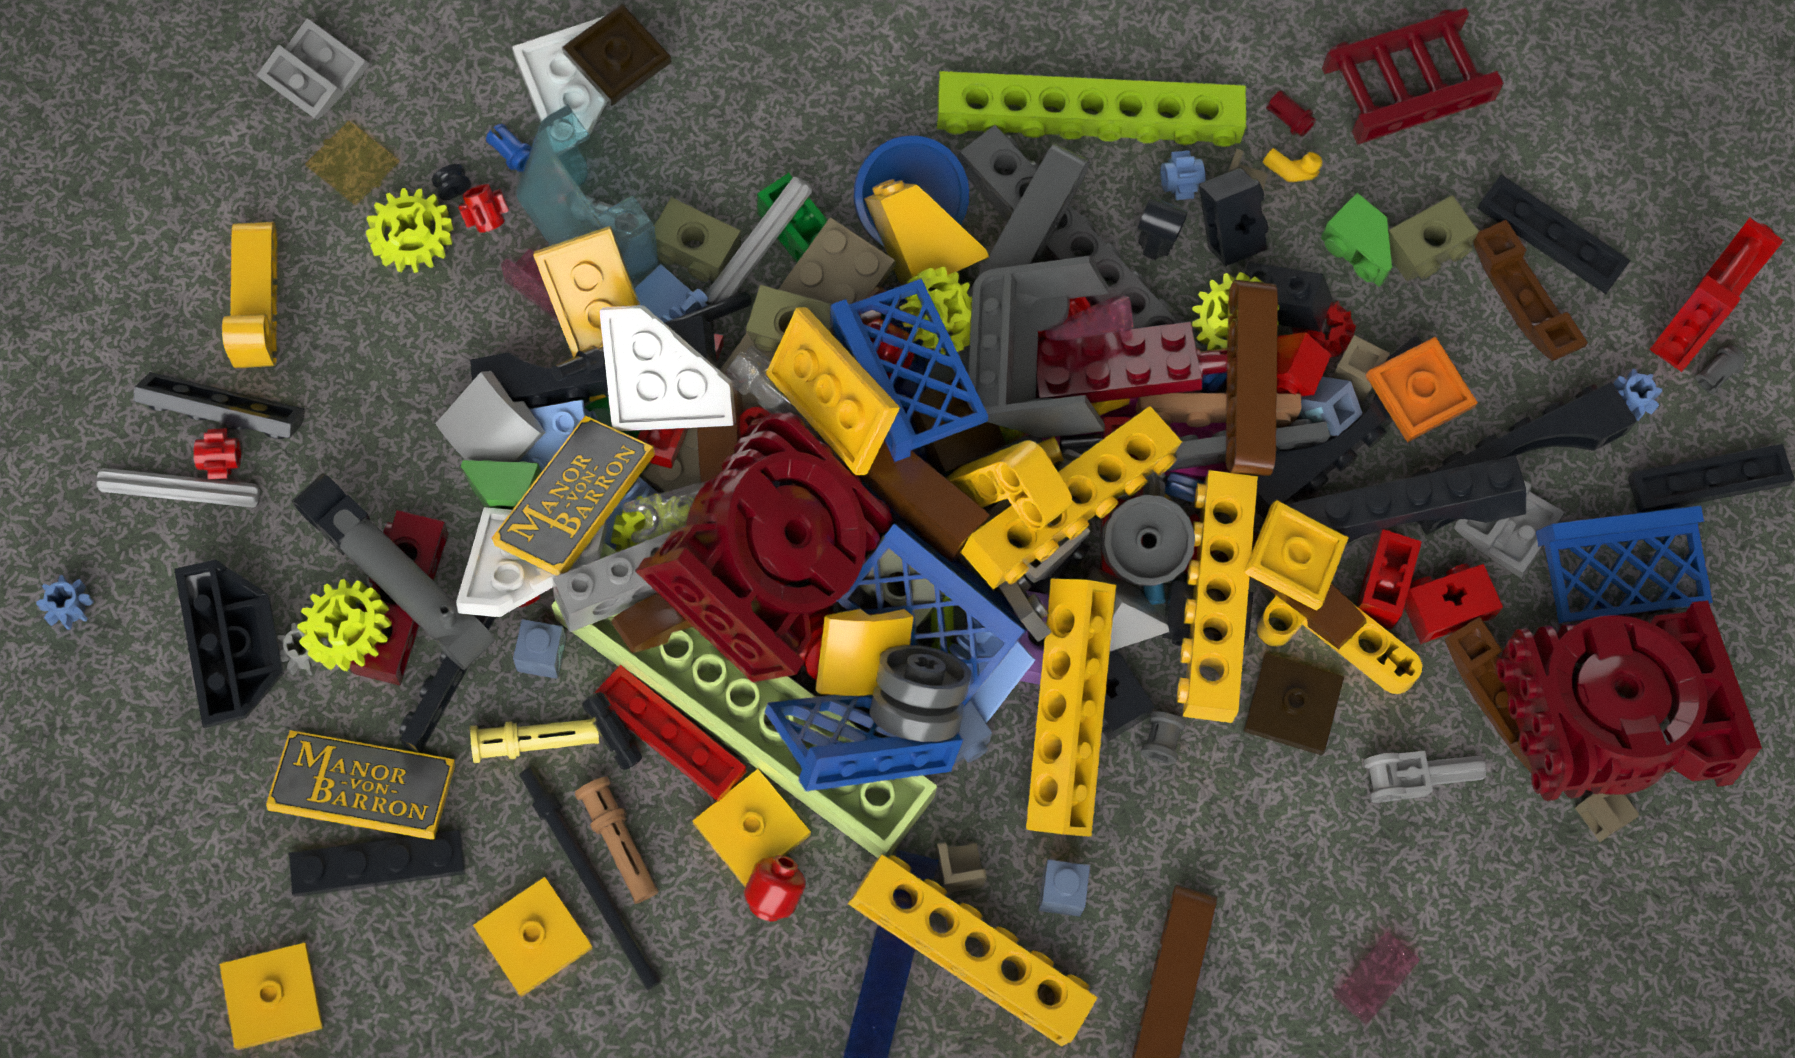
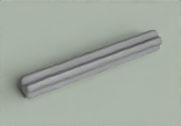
[705,176,812,304]
[96,468,260,508]

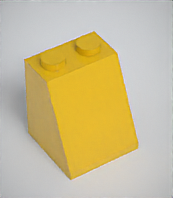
[864,179,989,285]

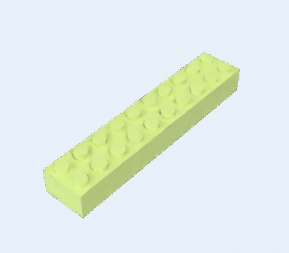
[552,543,937,858]

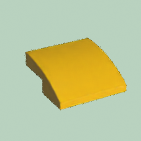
[816,609,914,696]

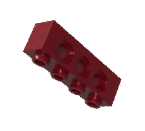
[349,510,449,686]

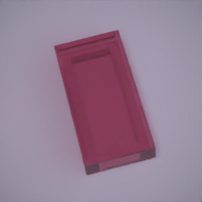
[1333,932,1420,1025]

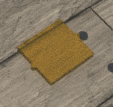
[305,121,399,206]

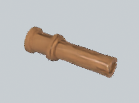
[574,776,659,904]

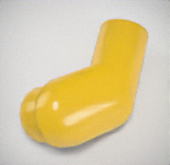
[1262,148,1323,182]

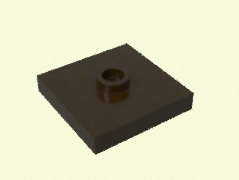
[562,4,672,106]
[908,379,1007,474]
[1243,653,1344,756]

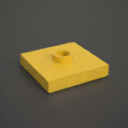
[1244,500,1349,611]
[692,769,811,886]
[473,877,593,997]
[219,943,323,1050]

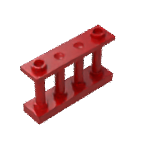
[1649,217,1784,372]

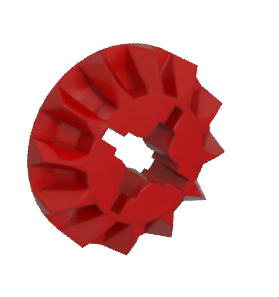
[1292,301,1356,358]

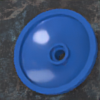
[853,135,969,246]

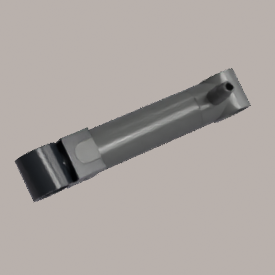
[292,473,495,670]

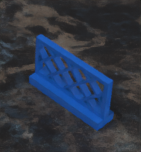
[830,279,988,462]
[1536,506,1713,624]
[837,522,1028,706]
[765,695,963,791]

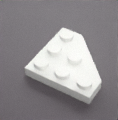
[512,16,607,150]
[600,305,736,431]
[456,507,607,617]

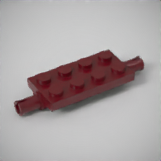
[1036,322,1227,403]

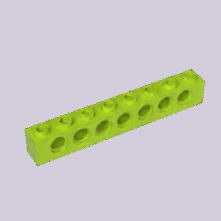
[937,71,1246,147]

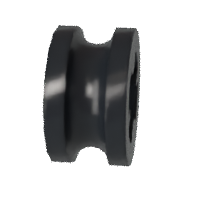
[431,164,472,200]

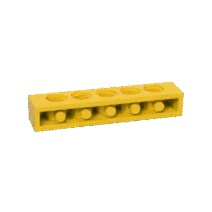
[961,406,1182,590]
[1177,470,1258,723]
[1026,579,1116,837]
[848,854,1098,1047]

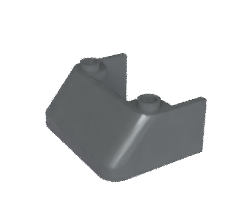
[968,256,1109,438]

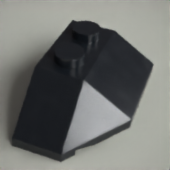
[174,559,284,728]

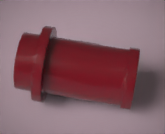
[1266,90,1316,137]

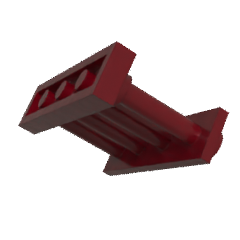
[1322,7,1504,145]

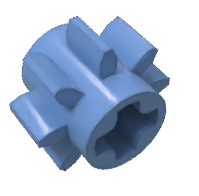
[1160,150,1205,200]
[1613,369,1662,421]
[36,575,94,630]

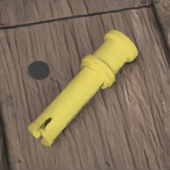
[470,718,599,763]

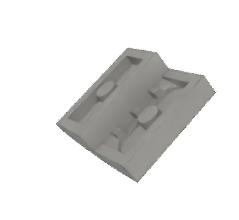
[256,18,370,120]
[435,371,546,462]
[1454,481,1565,579]

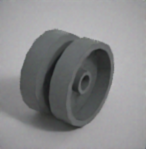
[1100,495,1195,586]
[869,645,971,742]

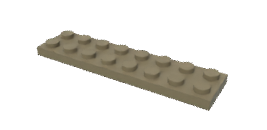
[643,217,897,509]

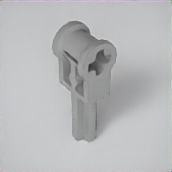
[1363,751,1486,803]

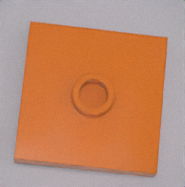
[1365,336,1478,442]

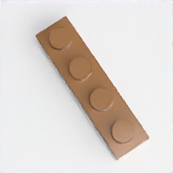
[1135,393,1302,428]

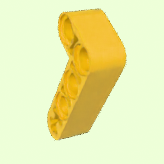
[222,222,277,368]
[946,440,1072,530]
[1257,596,1422,694]

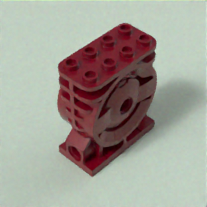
[635,412,893,683]
[1496,600,1762,801]

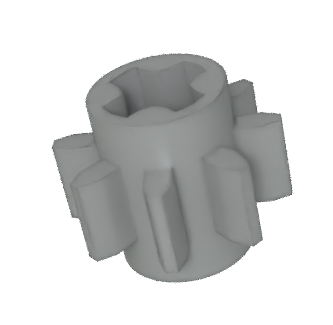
[277,623,329,676]

